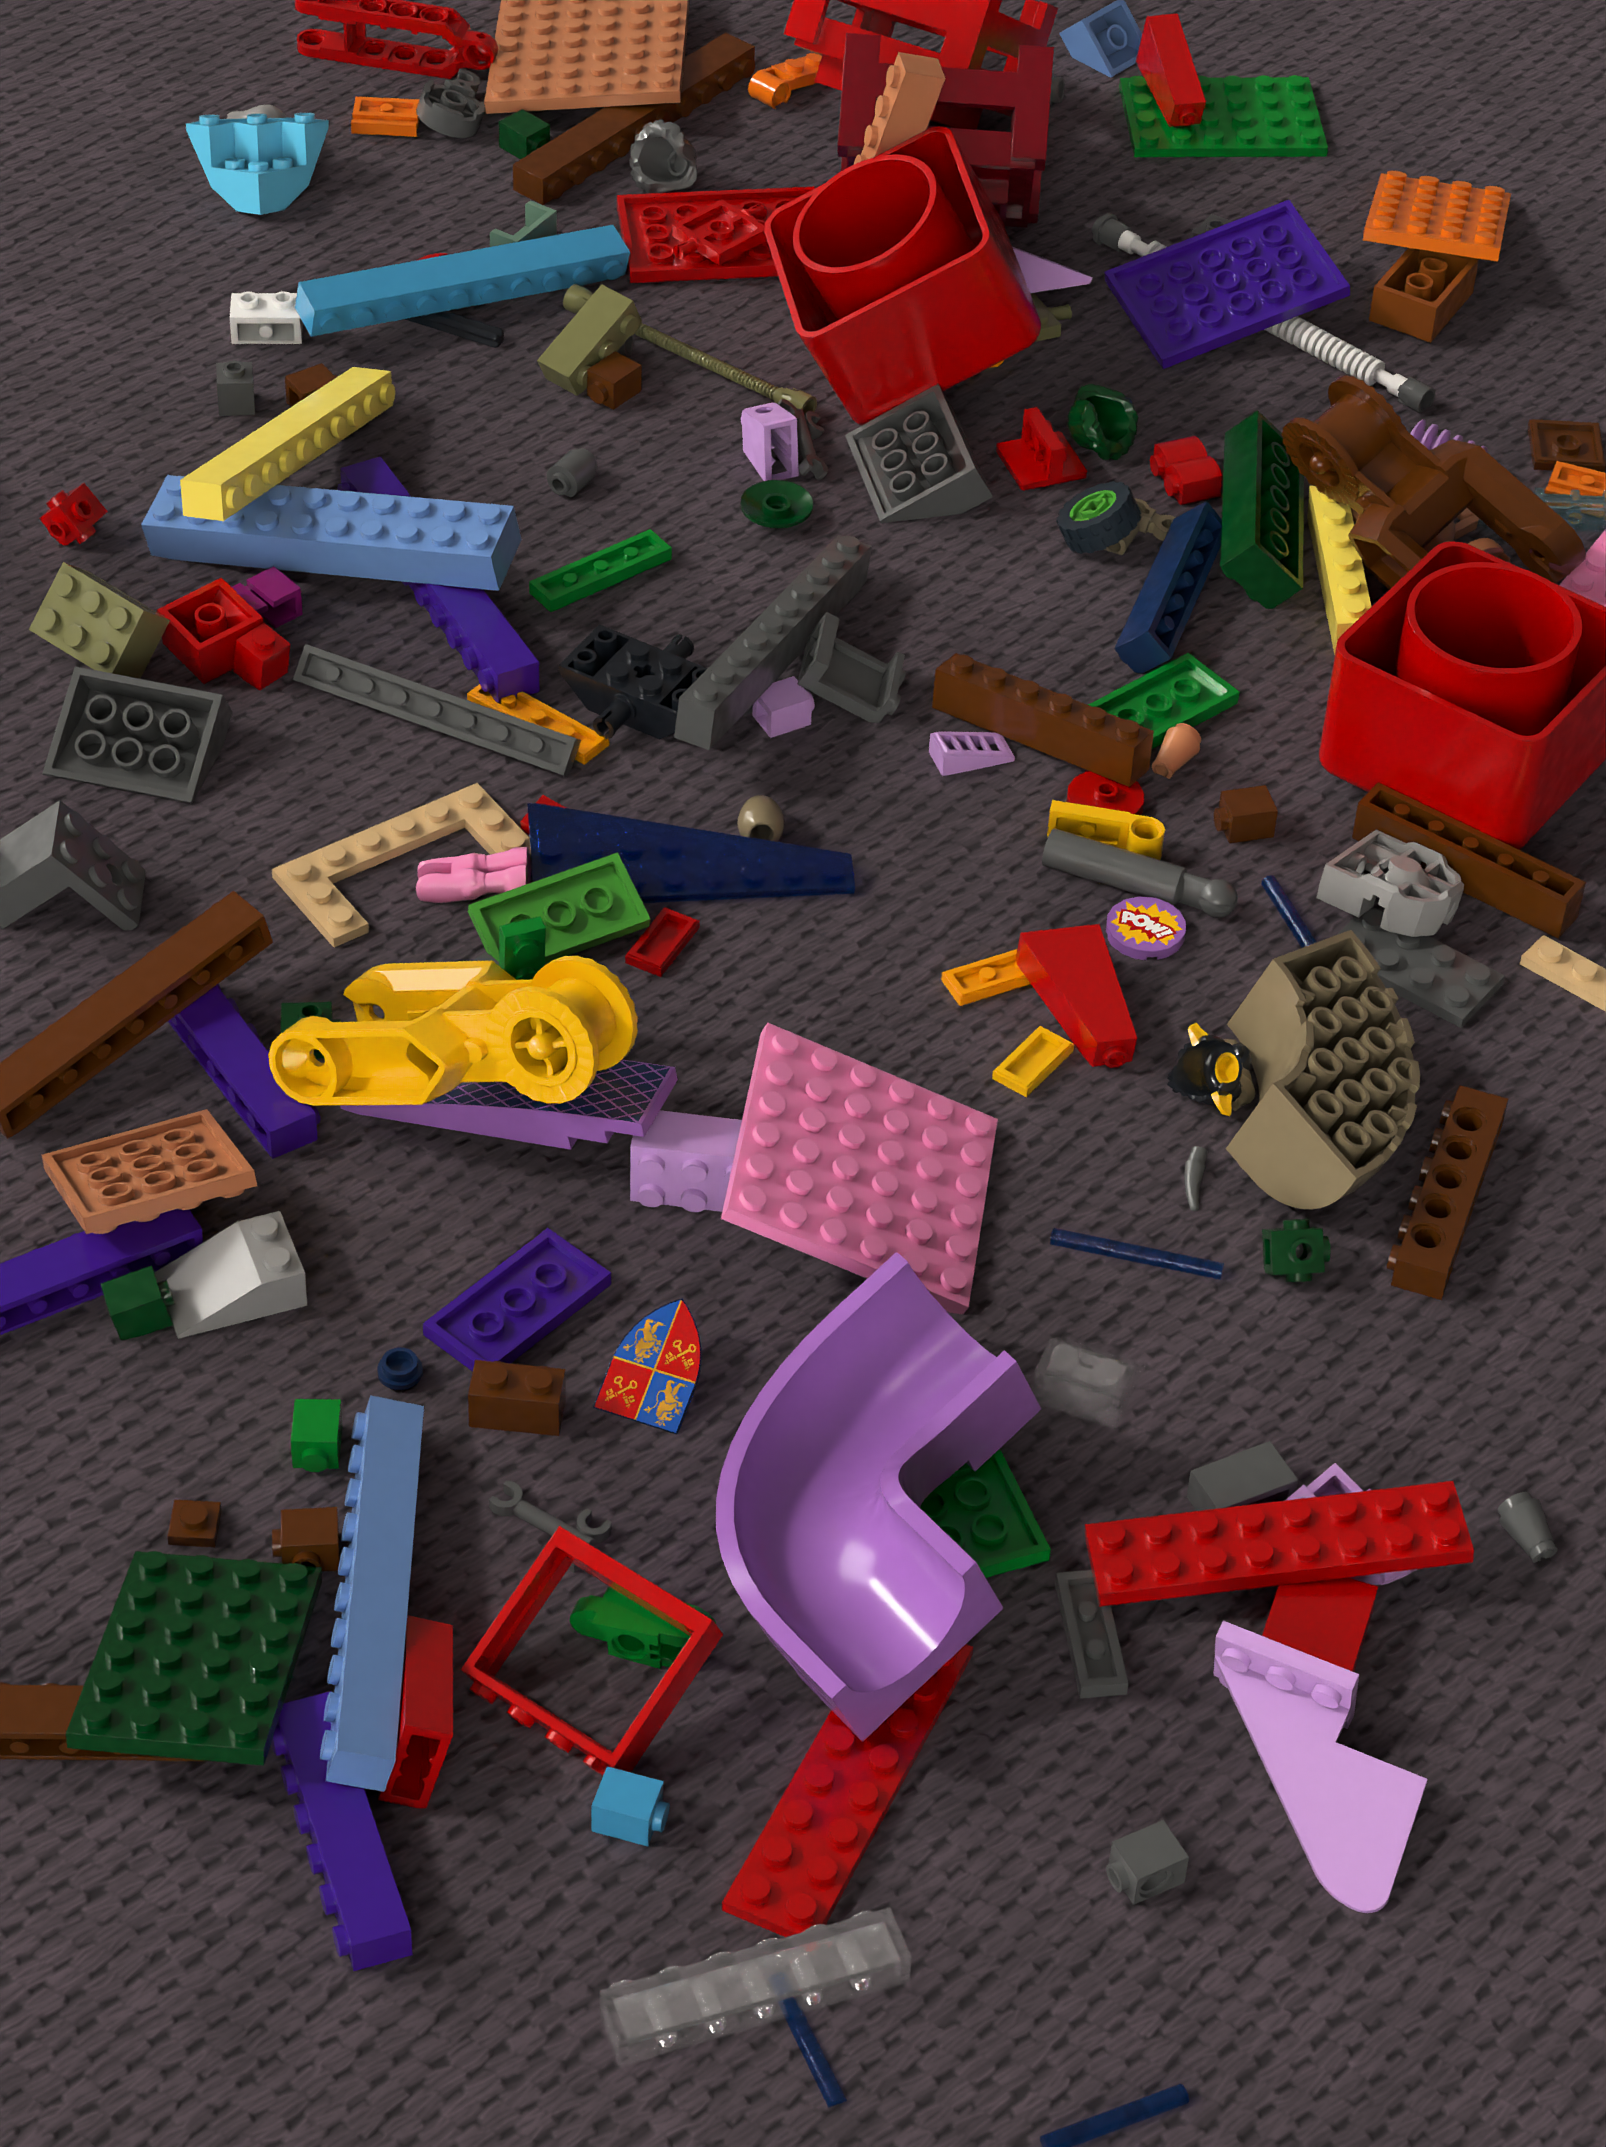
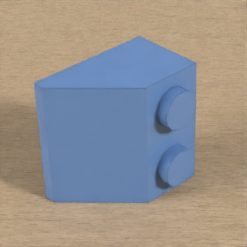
[1059,0,1142,78]

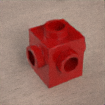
[39,483,108,546]

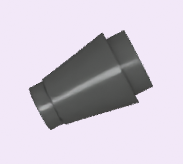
[1497,1492,1558,1563]

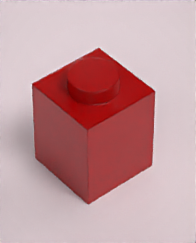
[233,622,291,690]

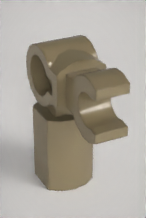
[1104,498,1176,555]

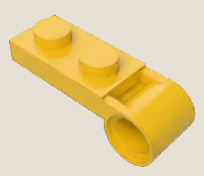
[1047,800,1165,860]

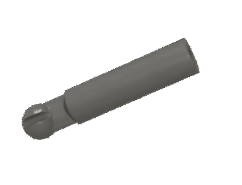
[1042,828,1238,918]

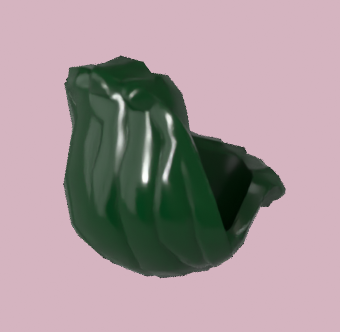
[1068,384,1139,460]

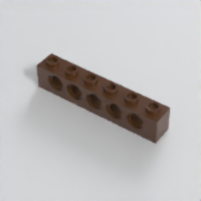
[1387,1085,1509,1300]

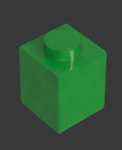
[291,1399,343,1472]

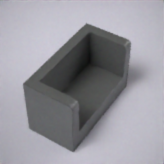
[1186,1441,1298,1511]

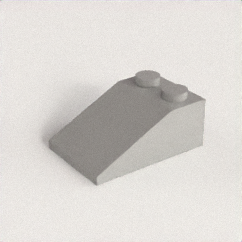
[155,1211,307,1339]

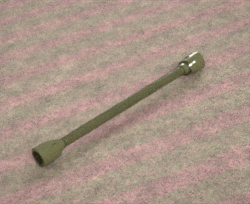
[563,284,817,414]

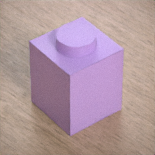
[752,676,815,738]

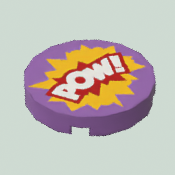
[1106,896,1186,960]

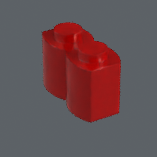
[1150,436,1223,505]

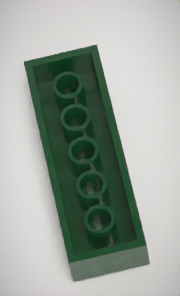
[1220,410,1304,609]

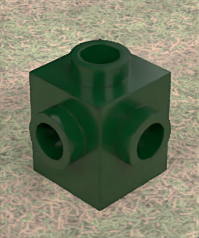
[1262,1219,1331,1282]

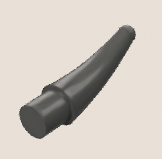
[1184,1146,1208,1211]

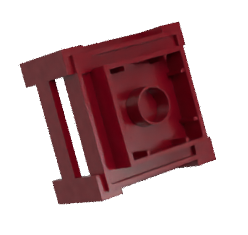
[837,33,1054,228]

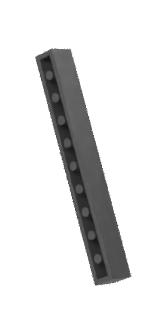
[674,535,872,750]

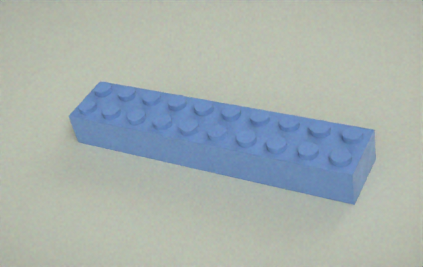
[141,475,522,591]

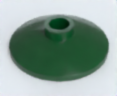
[740,480,813,528]

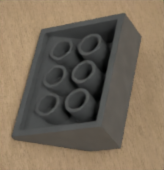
[845,384,993,523]
[42,666,233,804]

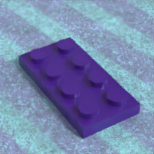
[423,1228,611,1372]

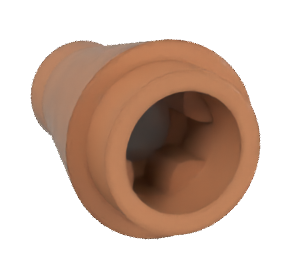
[1152,723,1201,779]

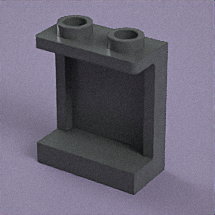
[797,612,906,723]

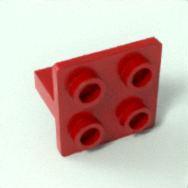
[996,407,1087,490]

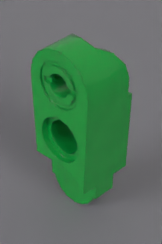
[569,1587,716,1669]

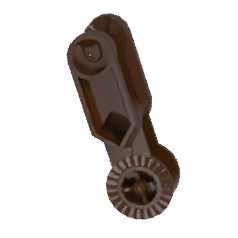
[1281,375,1586,590]

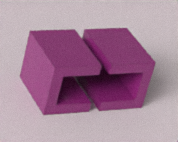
[232,566,303,628]

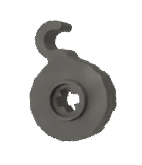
[416,69,485,138]

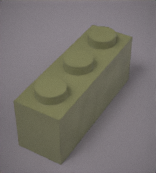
[537,284,642,396]

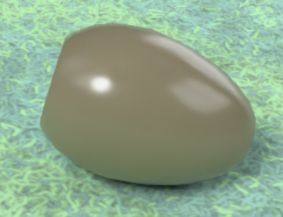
[737,795,785,849]

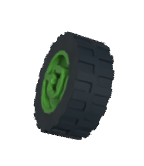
[1056,481,1141,554]

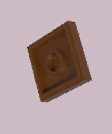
[1528,419,1606,472]

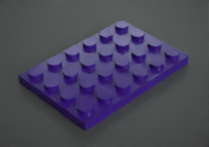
[1104,200,1350,369]

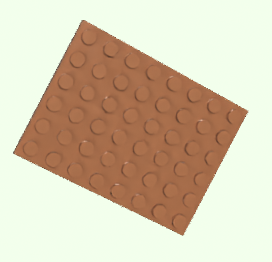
[484,0,690,114]

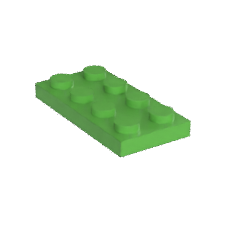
[468,852,651,964]

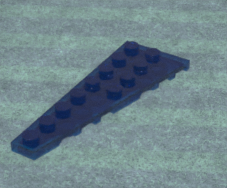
[527,803,855,903]

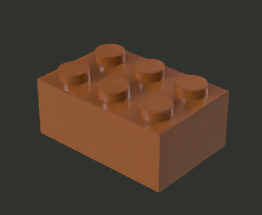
[1369,248,1479,343]

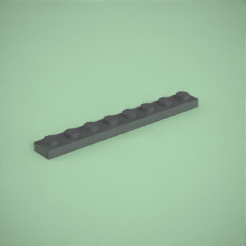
[293,644,581,776]

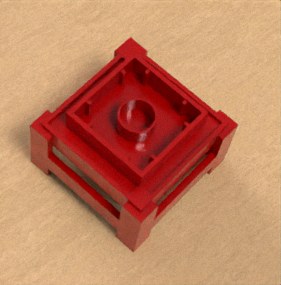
[784,0,1058,130]

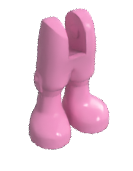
[416,847,531,903]

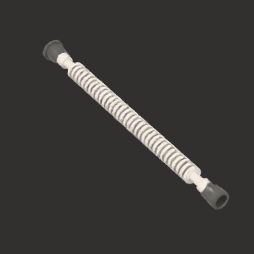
[1092,213,1435,413]

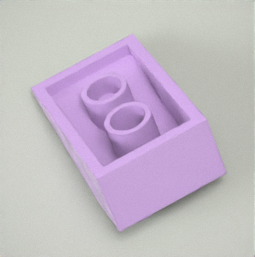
[1012,247,1093,293]

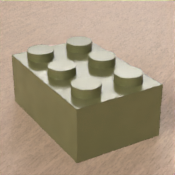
[29,562,170,679]

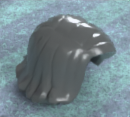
[629,120,698,194]

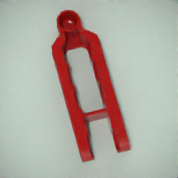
[295,0,498,79]

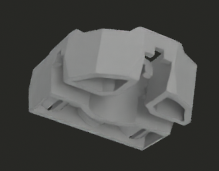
[1316,830,1464,937]

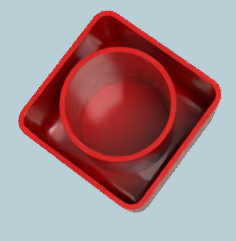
[764,126,1041,425]
[1319,541,1606,850]

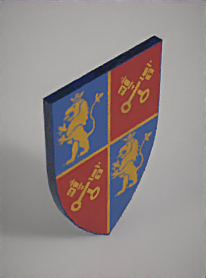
[593,1298,702,1435]

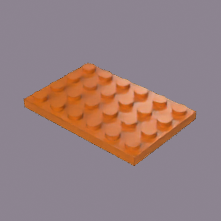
[1363,171,1511,262]

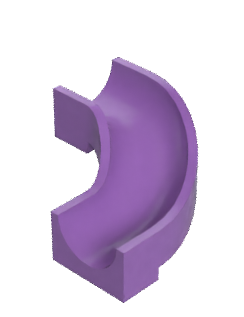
[716,1252,1041,1742]

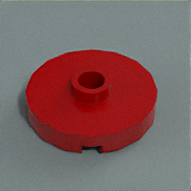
[1067,771,1144,815]

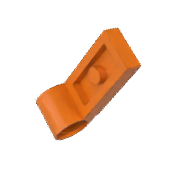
[748,53,822,109]

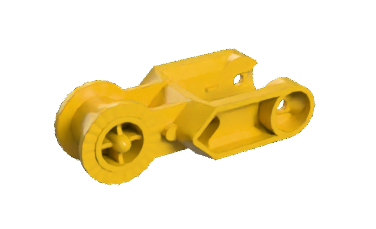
[268,955,638,1106]

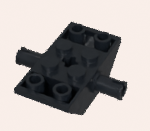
[558,624,708,740]

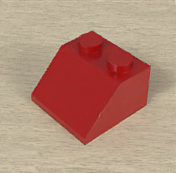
[157,578,264,684]

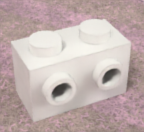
[230,292,303,344]

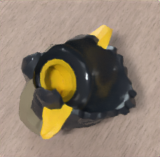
[1167,1023,1256,1116]

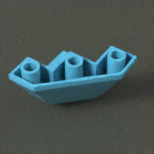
[186,113,329,215]

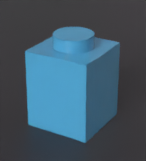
[591,1766,670,1846]

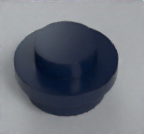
[377,1347,423,1390]

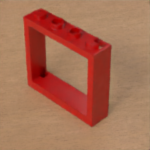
[460,1526,724,1776]

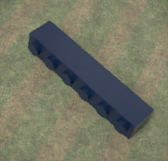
[1114,501,1222,674]

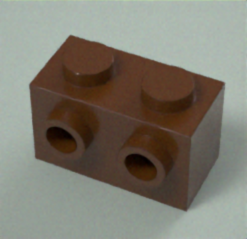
[468,1360,566,1436]

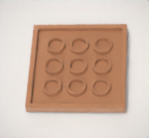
[41,1109,257,1234]

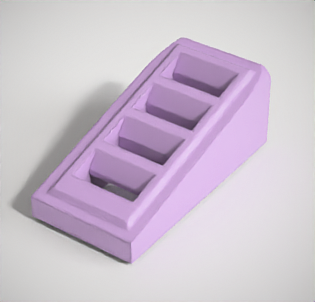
[929,732,1015,776]

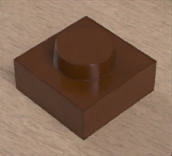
[167,1499,222,1548]

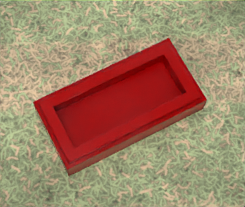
[625,907,700,977]

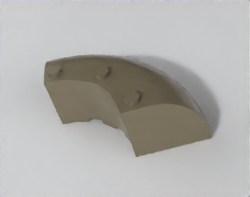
[1226,930,1420,1209]

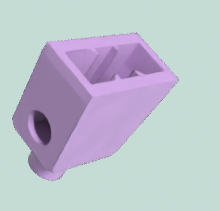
[741,403,799,481]

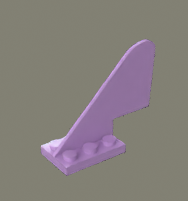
[1214,1621,1428,1913]

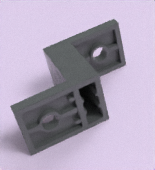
[0,800,146,930]

